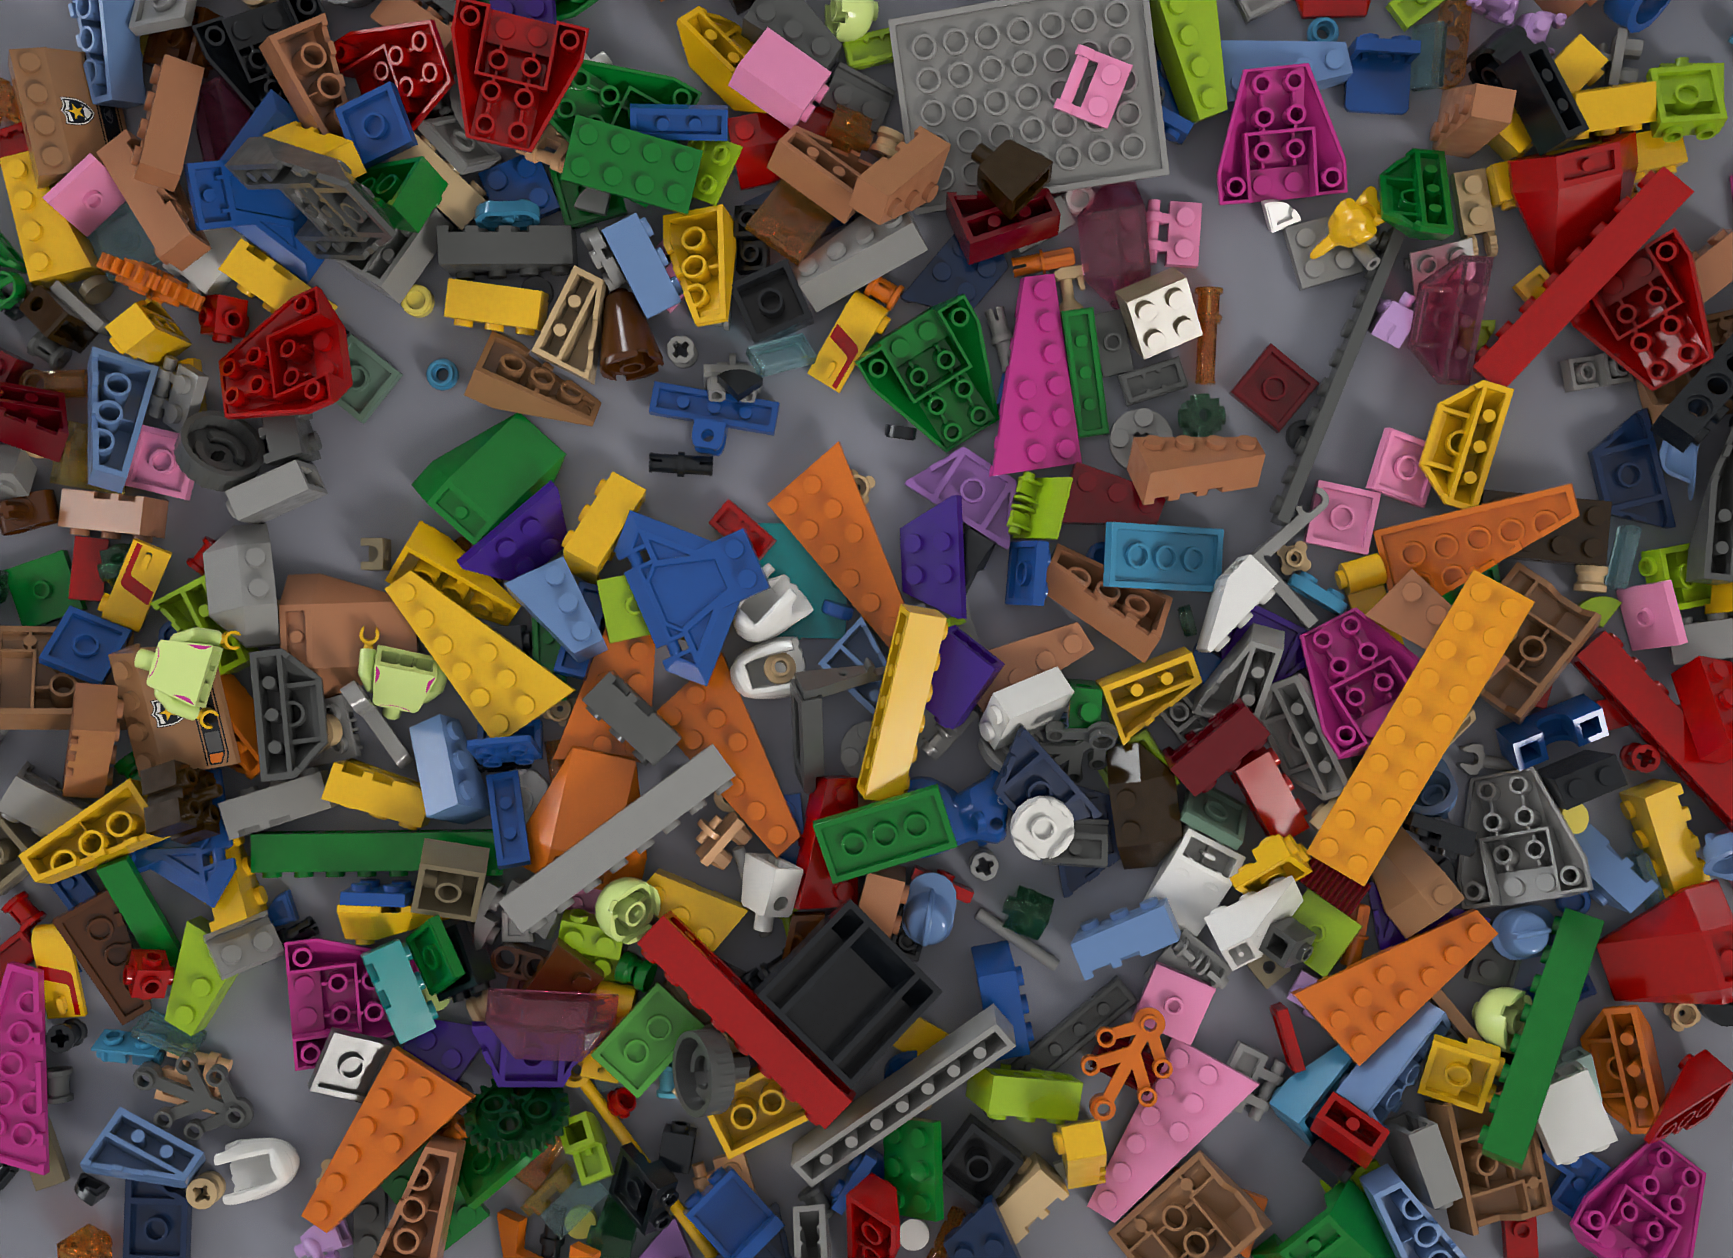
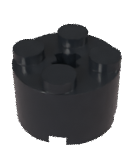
[1466,24,1534,88]

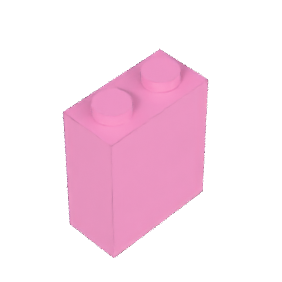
[728,27,832,129]

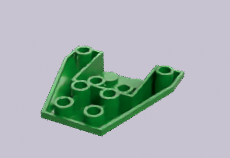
[549,60,702,209]
[854,294,999,453]
[411,413,567,545]
[1251,1178,1396,1258]

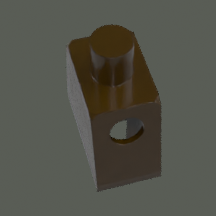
[971,139,1053,220]
[20,283,99,354]

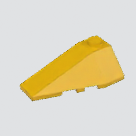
[663,204,736,327]
[385,520,521,626]
[337,904,450,945]

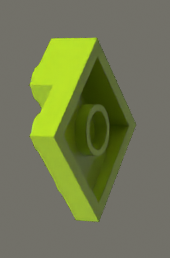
[1646,63,1728,142]
[1638,543,1712,610]
[558,909,624,983]

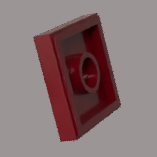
[1229,343,1320,433]

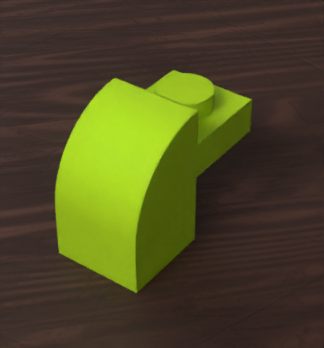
[560,1111,615,1186]

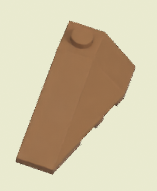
[1371,826,1466,939]

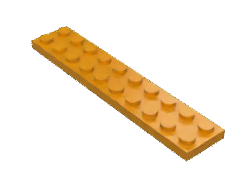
[1306,569,1535,886]

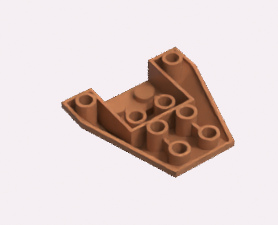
[279,573,419,699]

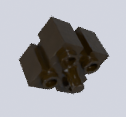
[140,760,223,845]

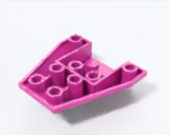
[1217,63,1348,205]
[1299,607,1420,759]
[284,938,420,1071]
[1569,1140,1706,1258]

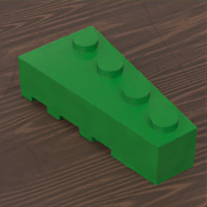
[354,156,448,233]

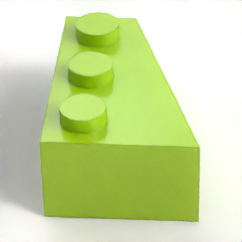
[164,915,238,1036]
[965,1063,1083,1125]

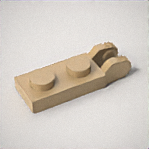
[1450,168,1498,260]

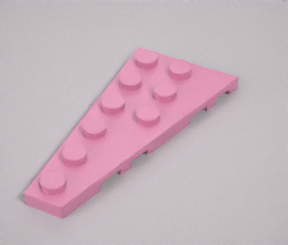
[1087,1038,1260,1223]

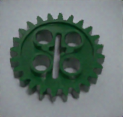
[463,1078,571,1161]

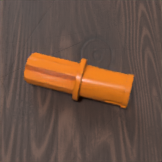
[1011,247,1075,278]
[1340,903,1371,966]

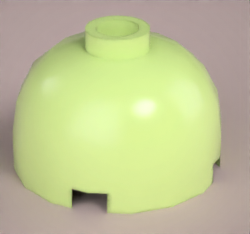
[824,0,879,42]
[595,877,660,944]
[1472,987,1532,1054]

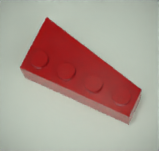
[794,775,858,910]

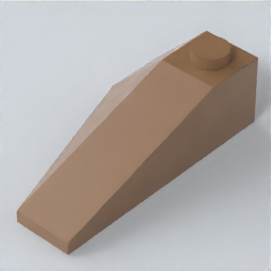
[464,331,602,427]

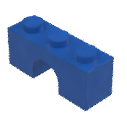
[1495,693,1609,771]

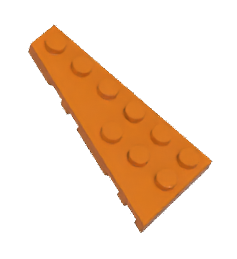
[767,441,905,649]
[1373,483,1580,596]
[553,626,655,763]
[656,652,802,858]
[1290,908,1499,1066]
[301,1046,476,1233]

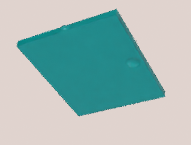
[758,523,847,640]

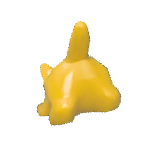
[1310,186,1386,259]

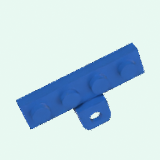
[649,381,780,456]

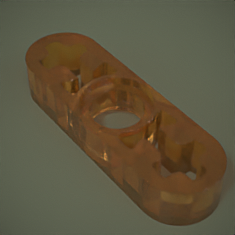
[1432,0,1472,90]

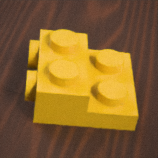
[1230,834,1313,894]
[1417,1034,1505,1114]

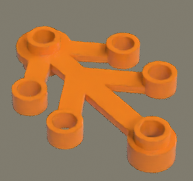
[1080,1007,1173,1121]

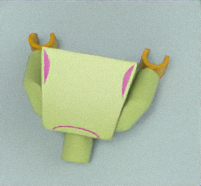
[358,625,448,720]
[134,627,241,729]

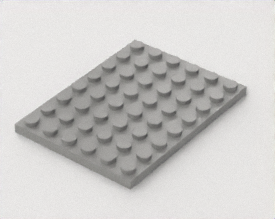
[888,0,1170,215]

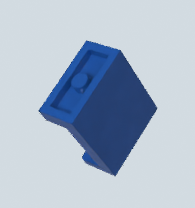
[682,1165,785,1258]

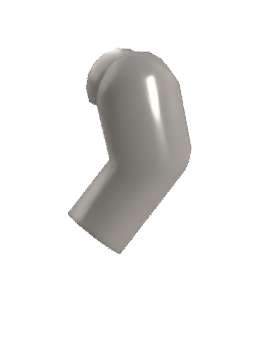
[1352,235,1380,271]

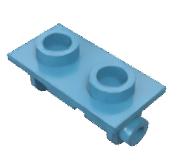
[91,1029,167,1065]

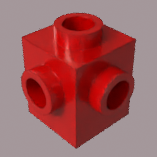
[198,294,249,344]
[123,949,174,1000]

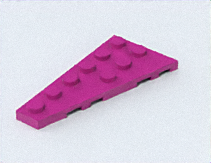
[989,273,1082,477]
[0,961,50,1175]

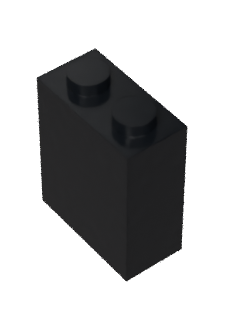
[1537,750,1628,810]

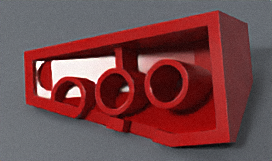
[728,107,858,191]
[1643,1049,1733,1144]
[846,1172,900,1258]

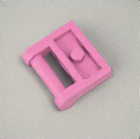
[1053,44,1133,130]

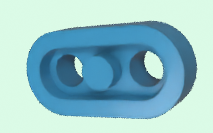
[475,199,540,231]
[1287,571,1348,616]

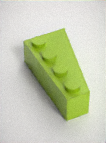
[1149,0,1228,124]

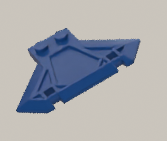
[183,89,325,284]
[614,510,771,687]
[124,768,237,908]

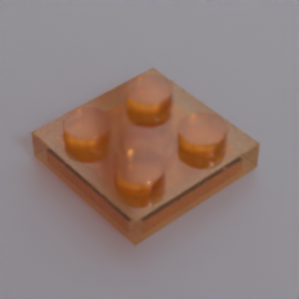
[745,179,834,266]

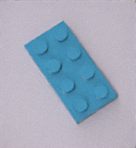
[1103,522,1224,592]

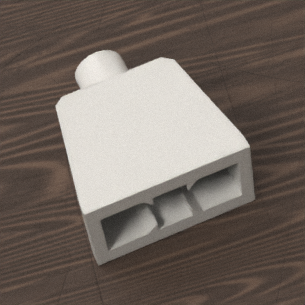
[741,853,803,932]

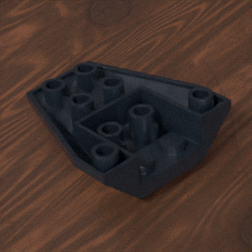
[191,0,329,113]

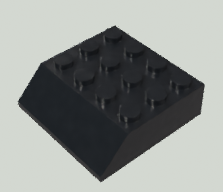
[754,898,943,1089]

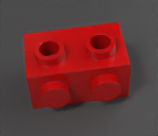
[1310,1091,1391,1169]

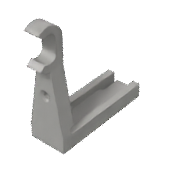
[1250,487,1329,629]

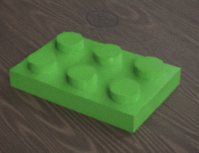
[591,981,704,1099]

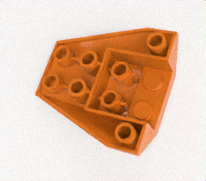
[522,746,647,890]

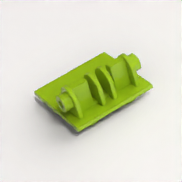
[686,141,743,206]
[1006,471,1073,540]

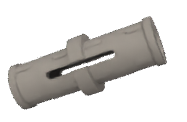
[984,306,1014,373]

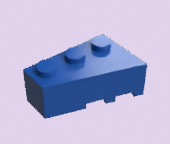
[971,940,1034,1061]

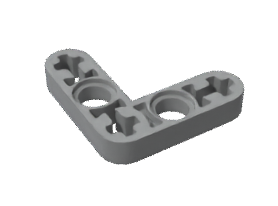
[340,680,414,769]

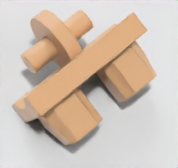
[695,811,752,870]

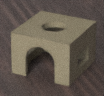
[361,538,391,571]
[1246,954,1292,989]

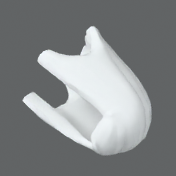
[733,563,814,643]
[730,637,806,699]
[214,1138,300,1205]

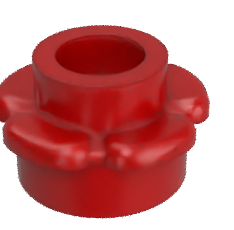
[607,1087,636,1119]

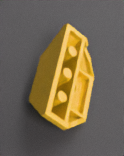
[676,6,767,113]
[1418,380,1514,509]

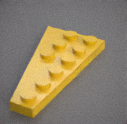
[385,570,576,738]

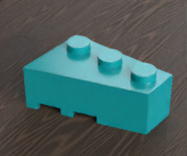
[360,938,439,1045]

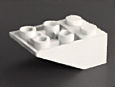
[1196,554,1279,653]
[1143,824,1246,937]
[1204,875,1304,971]

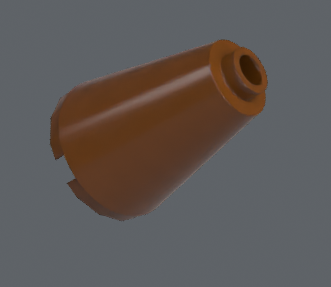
[599,288,664,381]

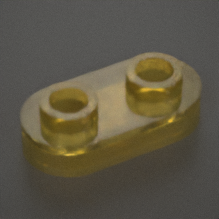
[520,1161,575,1217]

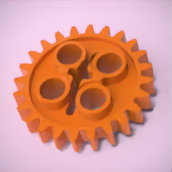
[96,252,206,312]

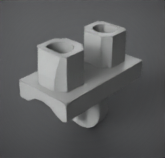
[1597,28,1644,87]
[704,353,761,403]

